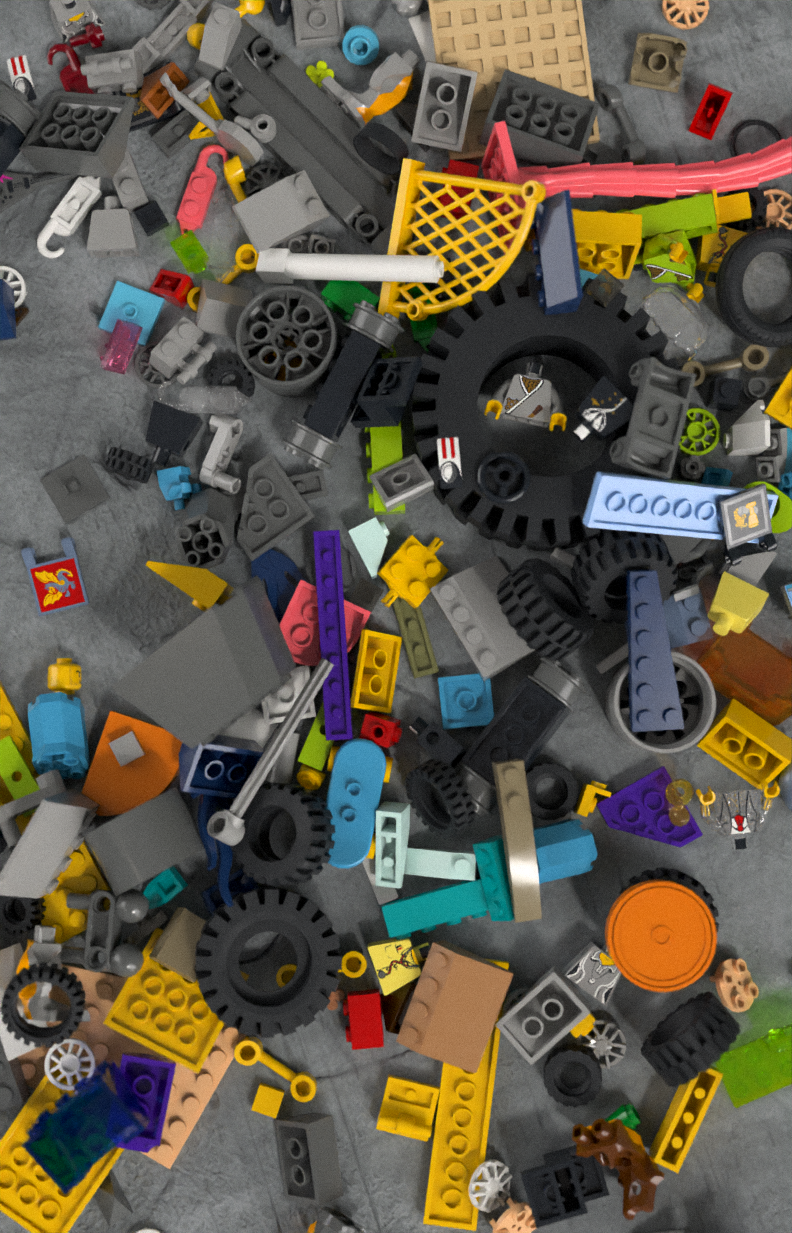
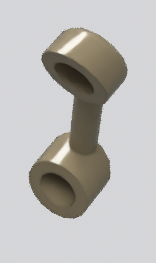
[680,344,769,387]

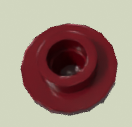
[70,22,105,49]

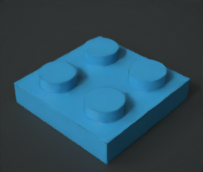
[438,674,494,729]

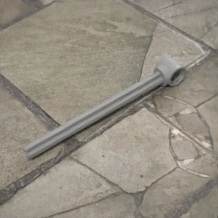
[207,658,334,846]

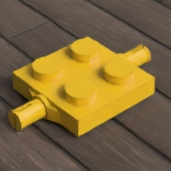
[377,535,449,608]

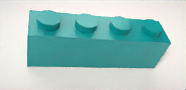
[381,876,488,940]

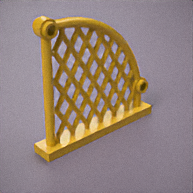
[378,158,546,321]

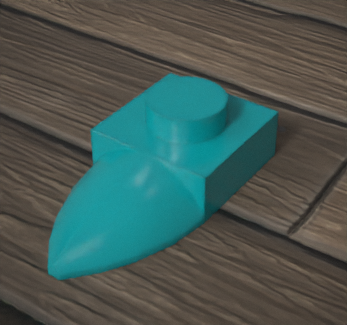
[144,866,188,909]

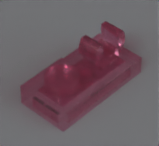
[100,319,143,374]

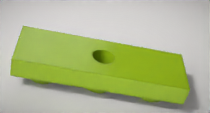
[298,699,351,771]
[0,736,40,817]

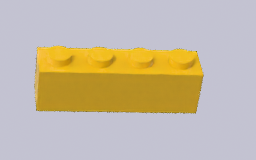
[648,1065,723,1173]

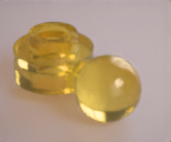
[665,778,694,827]

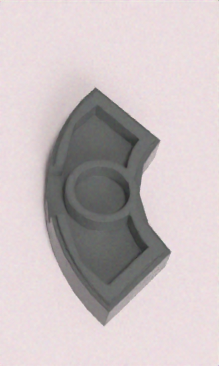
[671,554,714,602]

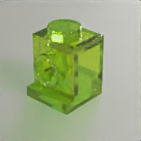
[170,230,210,274]

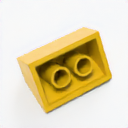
[697,698,792,791]

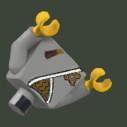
[484,362,567,431]

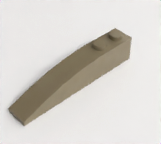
[492,759,542,923]

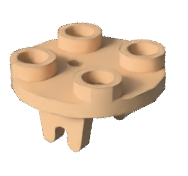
[709,958,759,1013]
[489,1197,537,1233]

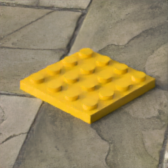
[103,927,249,1074]

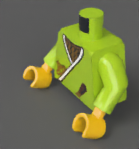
[633,230,704,304]

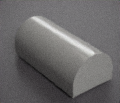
[265,729,300,784]

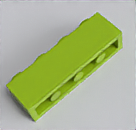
[616,193,718,248]
[365,421,405,515]

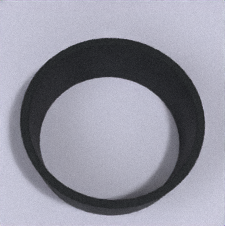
[353,122,409,175]

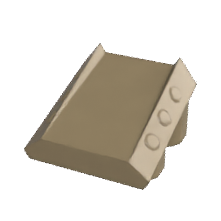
[628,33,687,93]
[149,907,206,983]

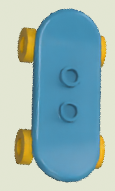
[324,738,393,869]

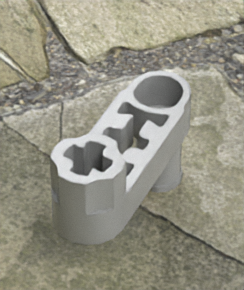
[199,411,243,494]
[0,769,67,848]

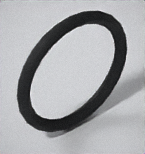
[730,120,782,157]

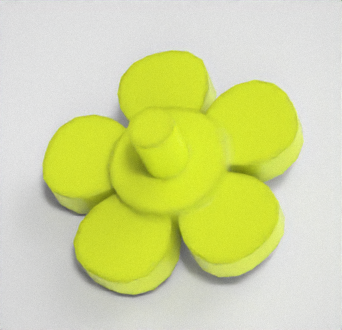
[306,61,334,88]

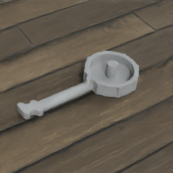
[160,72,264,166]

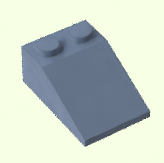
[624,588,714,649]

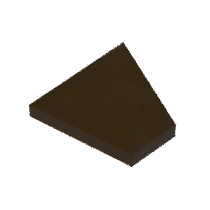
[380,982,417,1035]

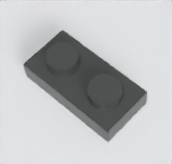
[152,109,208,159]

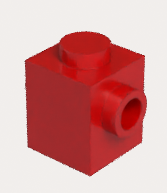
[359,711,402,748]

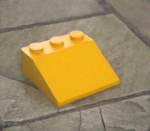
[572,209,642,280]

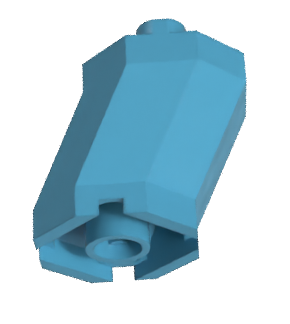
[28,692,90,779]
[533,819,598,884]

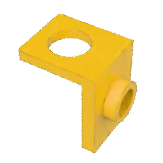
[189,93,224,140]
[712,189,752,225]

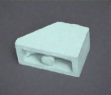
[348,517,390,579]

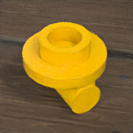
[297,764,326,790]

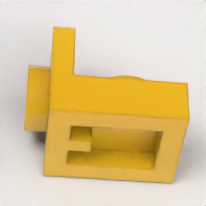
[574,780,611,817]

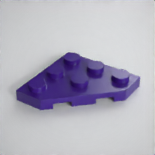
[596,766,703,848]

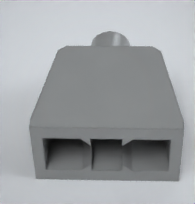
[87,196,140,258]

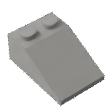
[411,60,478,152]
[232,170,329,253]
[495,965,591,1065]

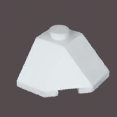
[723,400,770,456]

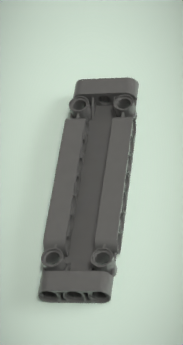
[194,19,436,255]

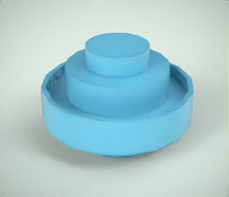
[342,25,379,65]

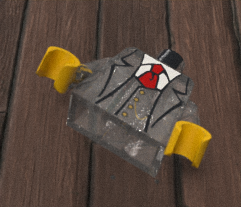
[696,780,780,850]

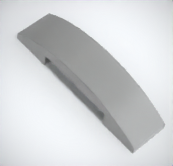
[132,0,214,73]

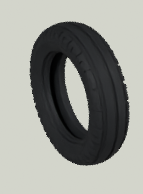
[715,227,792,348]

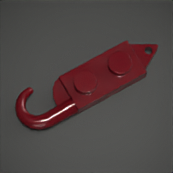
[47,43,94,94]

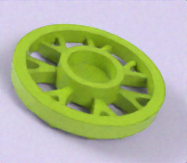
[679,408,720,456]

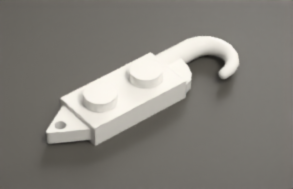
[37,176,102,258]

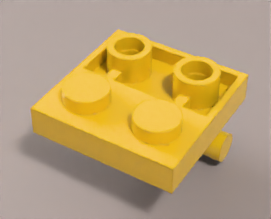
[376,1074,440,1142]

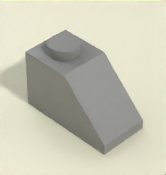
[198,2,242,71]
[717,551,777,586]

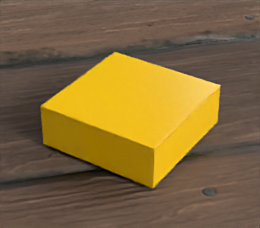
[251,1082,285,1118]

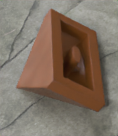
[140,62,190,119]

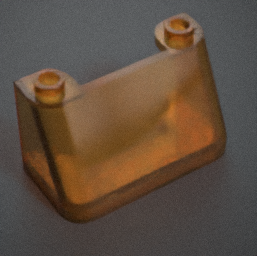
[695,621,792,726]

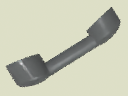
[596,85,646,165]

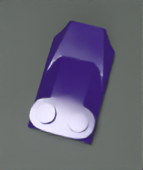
[106,1052,176,1153]

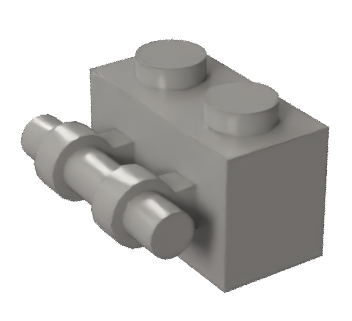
[81,49,144,95]
[149,316,217,385]

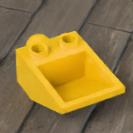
[146,561,234,612]

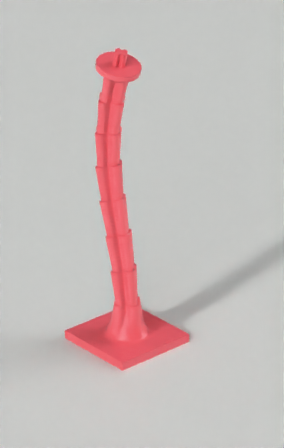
[481,121,792,255]

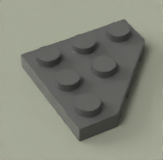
[237,453,315,561]

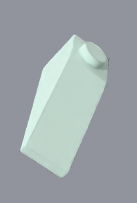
[375,801,410,889]
[404,847,476,881]

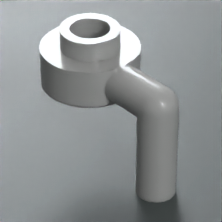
[234,114,277,143]

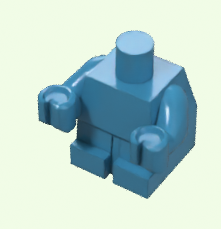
[157,466,202,511]

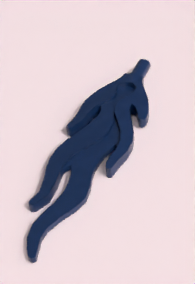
[251,549,351,690]
[191,793,234,907]

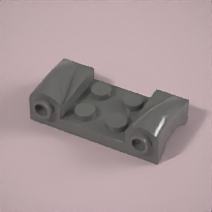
[610,357,696,479]

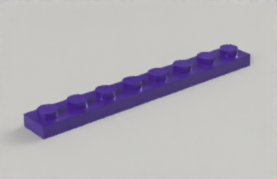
[313,530,352,741]

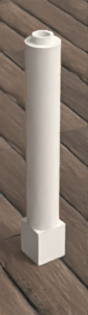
[256,248,444,284]

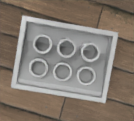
[430,555,535,682]
[0,788,100,899]

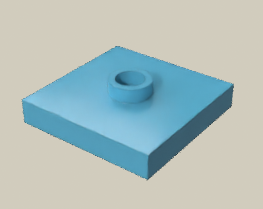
[98,281,165,346]

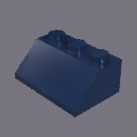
[179,735,265,798]

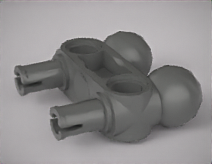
[61,889,149,977]

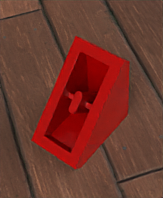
[688,83,733,140]
[149,269,195,310]

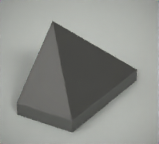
[93,1169,133,1226]

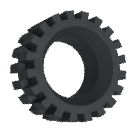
[640,991,740,1087]

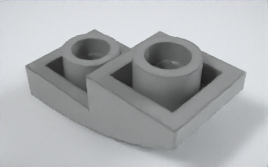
[181,77,211,104]
[281,234,335,254]
[756,428,787,482]

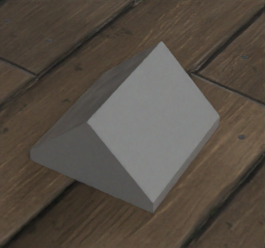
[196,279,253,339]
[369,453,434,512]

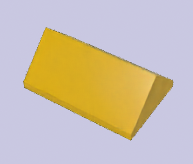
[350,629,402,713]

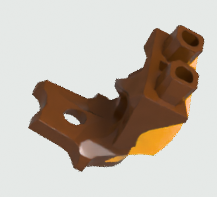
[572,1118,664,1220]

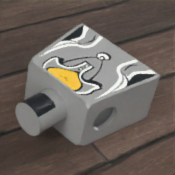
[49,0,105,44]
[562,941,622,1006]

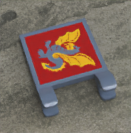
[21,537,90,617]

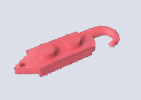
[176,144,229,240]

